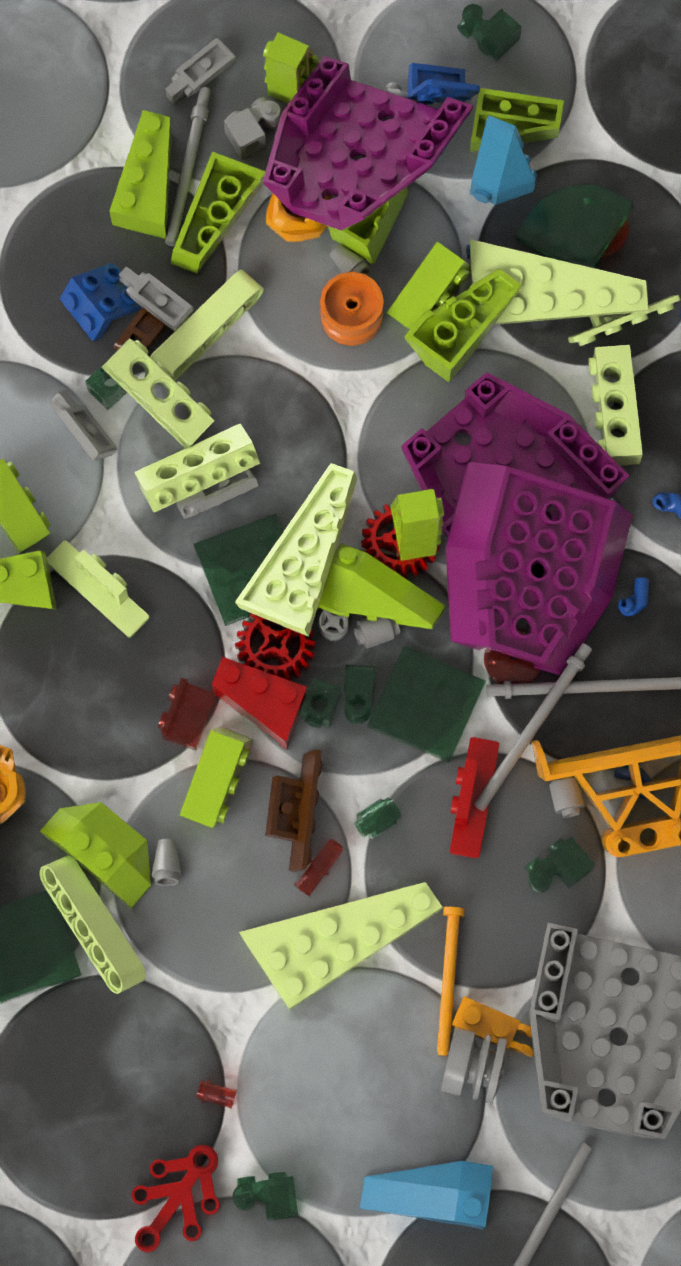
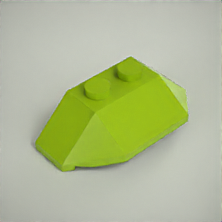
[40,802,151,909]

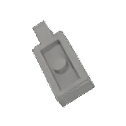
[165,38,236,104]
[119,266,194,332]
[50,390,117,461]
[176,469,258,519]

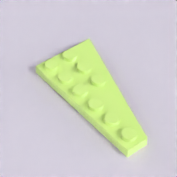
[469,239,649,325]
[235,463,358,636]
[239,882,443,1010]

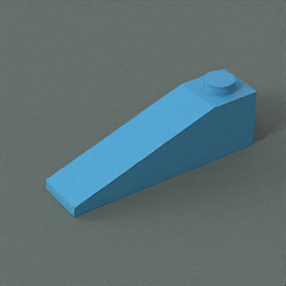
[470,115,537,205]
[360,1161,493,1229]

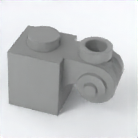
[224,97,281,160]

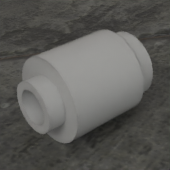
[354,617,400,649]
[549,776,585,818]

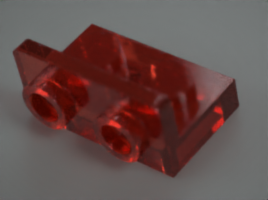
[158,678,217,751]

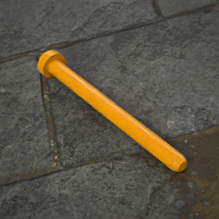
[437,907,465,1056]

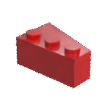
[212,657,308,750]

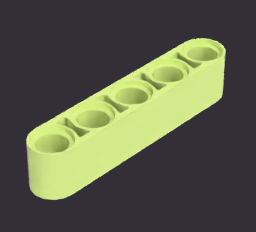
[150,270,264,381]
[40,855,146,994]

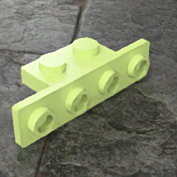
[568,295,681,346]
[47,540,149,638]

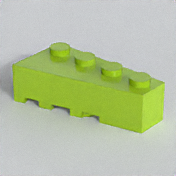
[110,110,172,239]
[170,151,265,274]
[390,489,444,561]

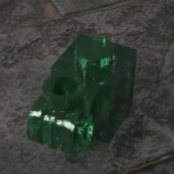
[457,4,522,61]
[524,836,595,893]
[232,1172,299,1221]

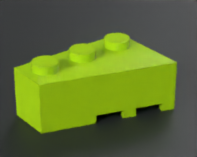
[263,32,320,104]
[470,88,564,152]
[327,187,409,265]
[387,242,471,329]
[0,458,51,553]
[0,550,57,610]
[179,727,254,828]

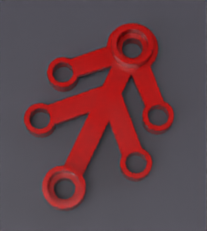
[131,1145,220,1253]

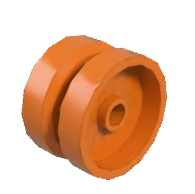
[320,272,384,346]

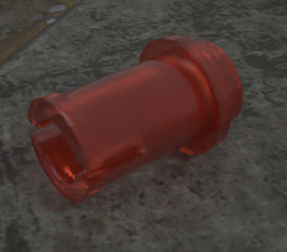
[196,1079,237,1109]

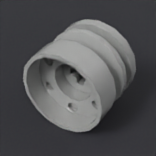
[440,1027,508,1104]

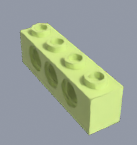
[102,339,214,449]
[589,345,643,466]
[134,423,260,513]

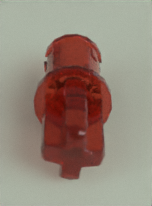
[294,839,344,897]

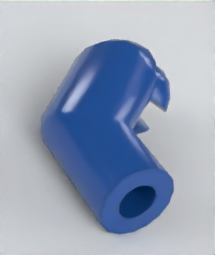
[652,492,681,520]

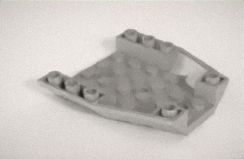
[529,923,681,1139]

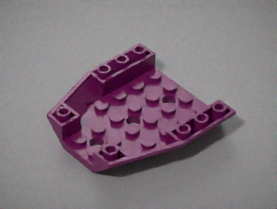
[263,56,473,231]
[401,372,630,571]
[446,462,633,676]

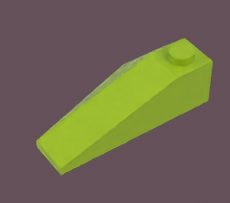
[404,269,522,382]
[318,543,446,629]

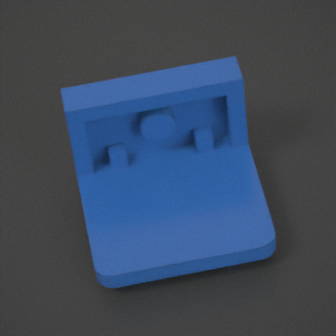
[408,63,480,105]
[60,263,143,341]

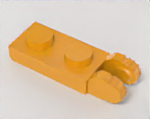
[451,996,534,1058]

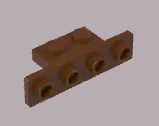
[265,750,323,872]

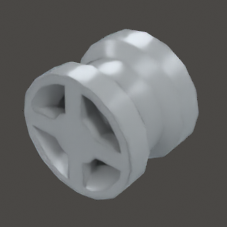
[319,610,349,641]

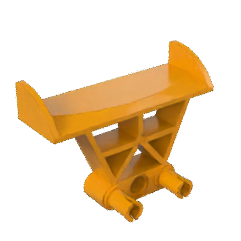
[531,735,681,857]

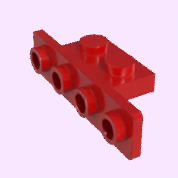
[449,737,500,859]

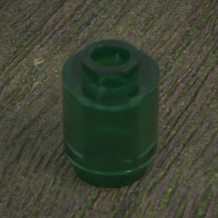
[354,797,401,839]

